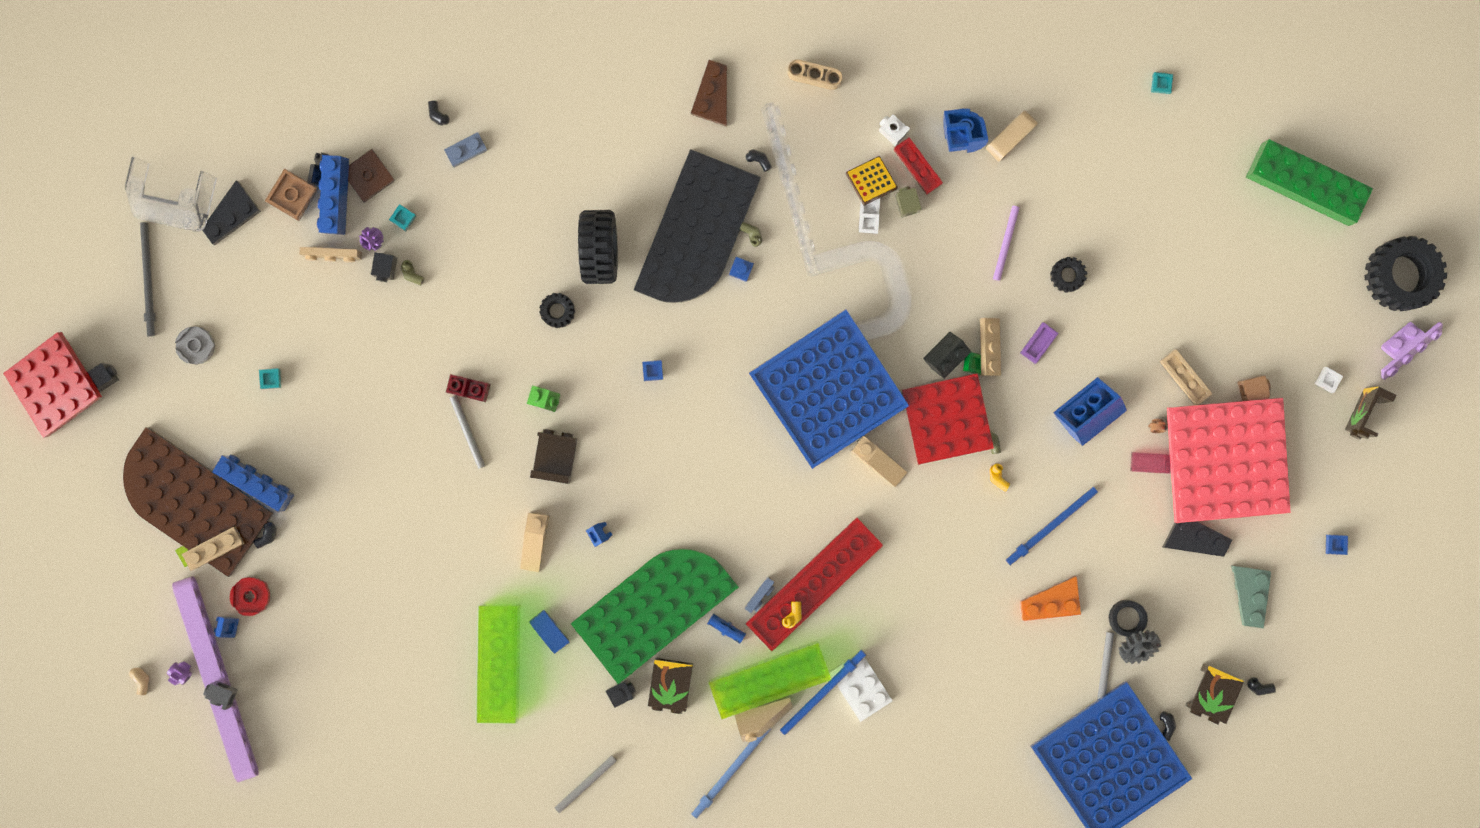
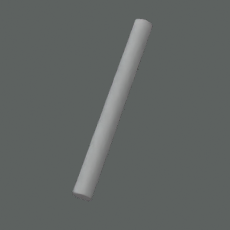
[449,395,485,469]
[1097,632,1114,700]
[555,755,617,813]

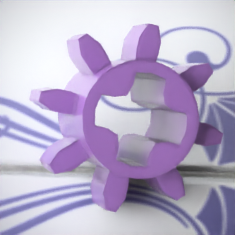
[359,227,384,251]
[167,661,192,686]

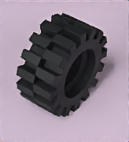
[1050,257,1087,293]
[539,293,575,328]

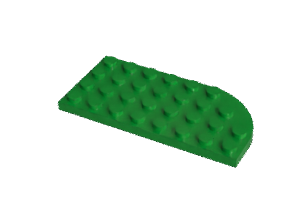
[570,549,739,684]

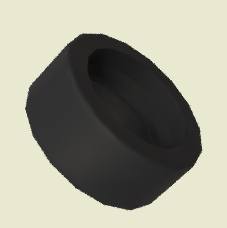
[1108,600,1148,637]

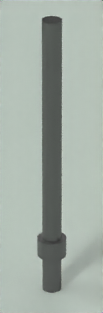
[140,222,156,337]

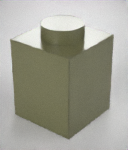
[895,186,922,218]

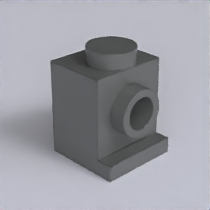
[203,681,238,710]

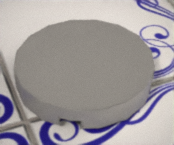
[175,327,215,365]

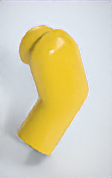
[990,463,1010,491]
[782,601,802,628]

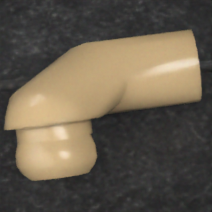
[129,668,149,695]

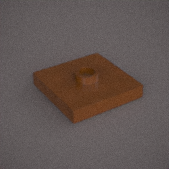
[348,149,395,203]

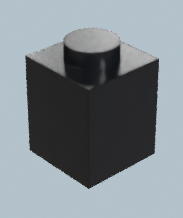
[371,252,397,283]
[87,363,119,392]

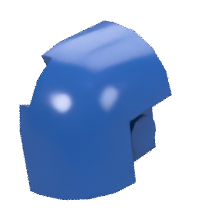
[943,109,988,153]

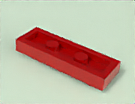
[893,137,943,195]

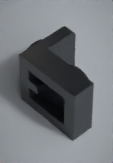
[605,680,636,708]

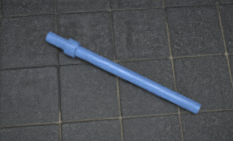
[691,728,771,819]

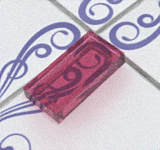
[1130,452,1171,474]

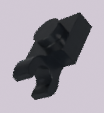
[307,152,329,186]

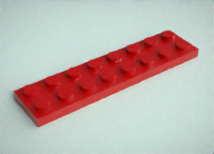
[745,517,883,651]

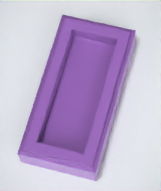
[1020,322,1059,364]

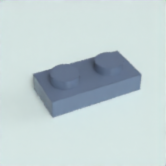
[444,132,487,167]
[745,577,775,613]

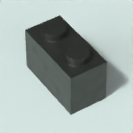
[923,332,972,379]

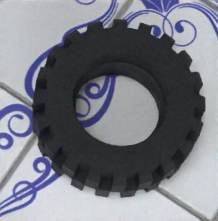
[578,210,618,284]
[1364,236,1447,311]

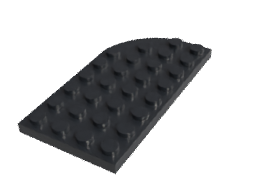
[634,149,761,303]

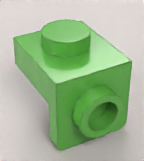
[527,386,560,412]

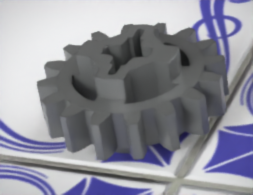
[1118,630,1161,664]

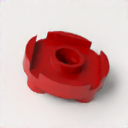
[229,577,270,616]

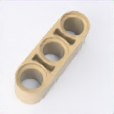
[788,59,842,90]
[986,110,1038,162]

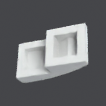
[859,198,880,234]

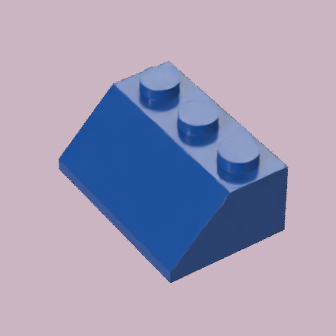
[1053,377,1127,446]

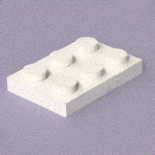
[829,656,892,722]

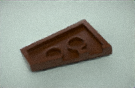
[691,60,727,127]

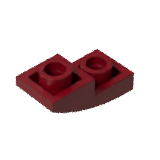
[445,374,491,402]

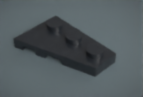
[201,180,261,245]
[1162,521,1232,557]

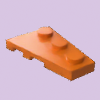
[1020,576,1081,621]

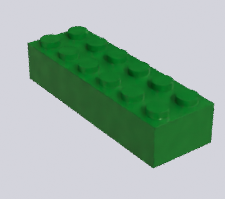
[1246,139,1373,226]

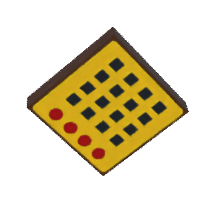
[846,156,898,206]

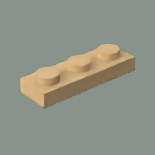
[299,247,362,263]
[980,318,1001,376]
[1159,349,1212,405]
[182,527,245,571]

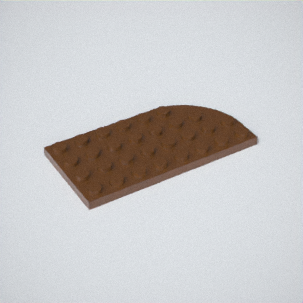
[123,427,274,577]

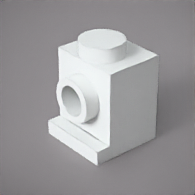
[879,114,910,146]

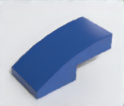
[529,610,569,654]

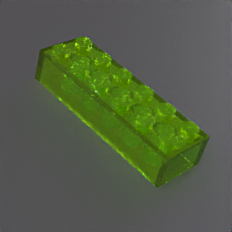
[477,604,521,723]
[708,641,832,719]

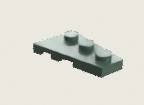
[1231,565,1271,629]

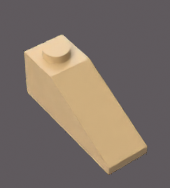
[850,436,907,487]
[520,512,550,572]
[734,698,793,742]

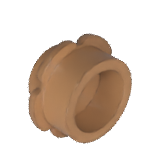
[1148,419,1168,434]

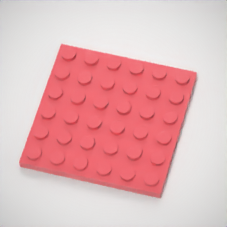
[1167,398,1291,523]

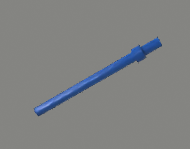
[1006,487,1098,566]
[780,650,866,735]

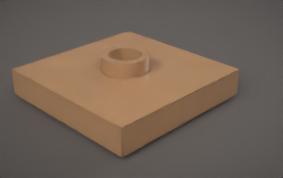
[265,168,318,221]

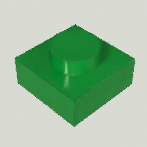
[963,352,981,375]

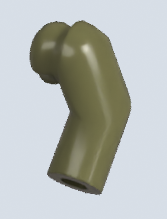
[740,222,762,247]
[401,260,424,286]
[990,431,1001,454]

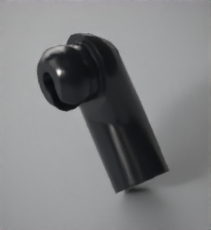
[428,101,449,126]
[745,149,772,172]
[254,522,277,549]
[1247,677,1276,696]
[1160,711,1176,741]

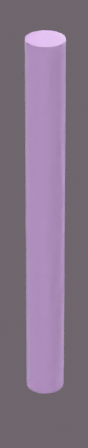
[993,206,1020,281]

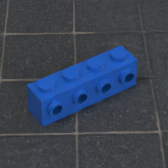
[317,155,349,235]
[212,454,294,512]

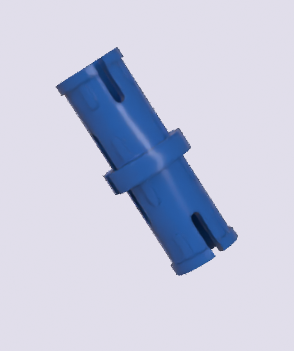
[707,613,746,644]

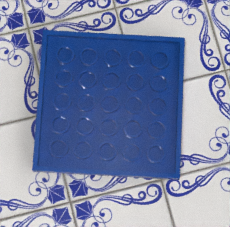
[749,309,909,469]
[1030,681,1192,828]

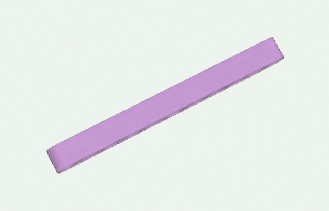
[172,576,259,782]

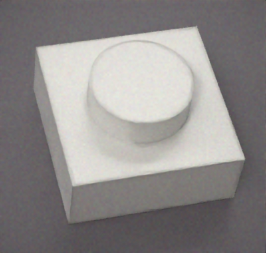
[1315,367,1343,393]

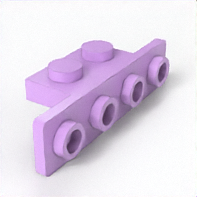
[1381,322,1443,380]

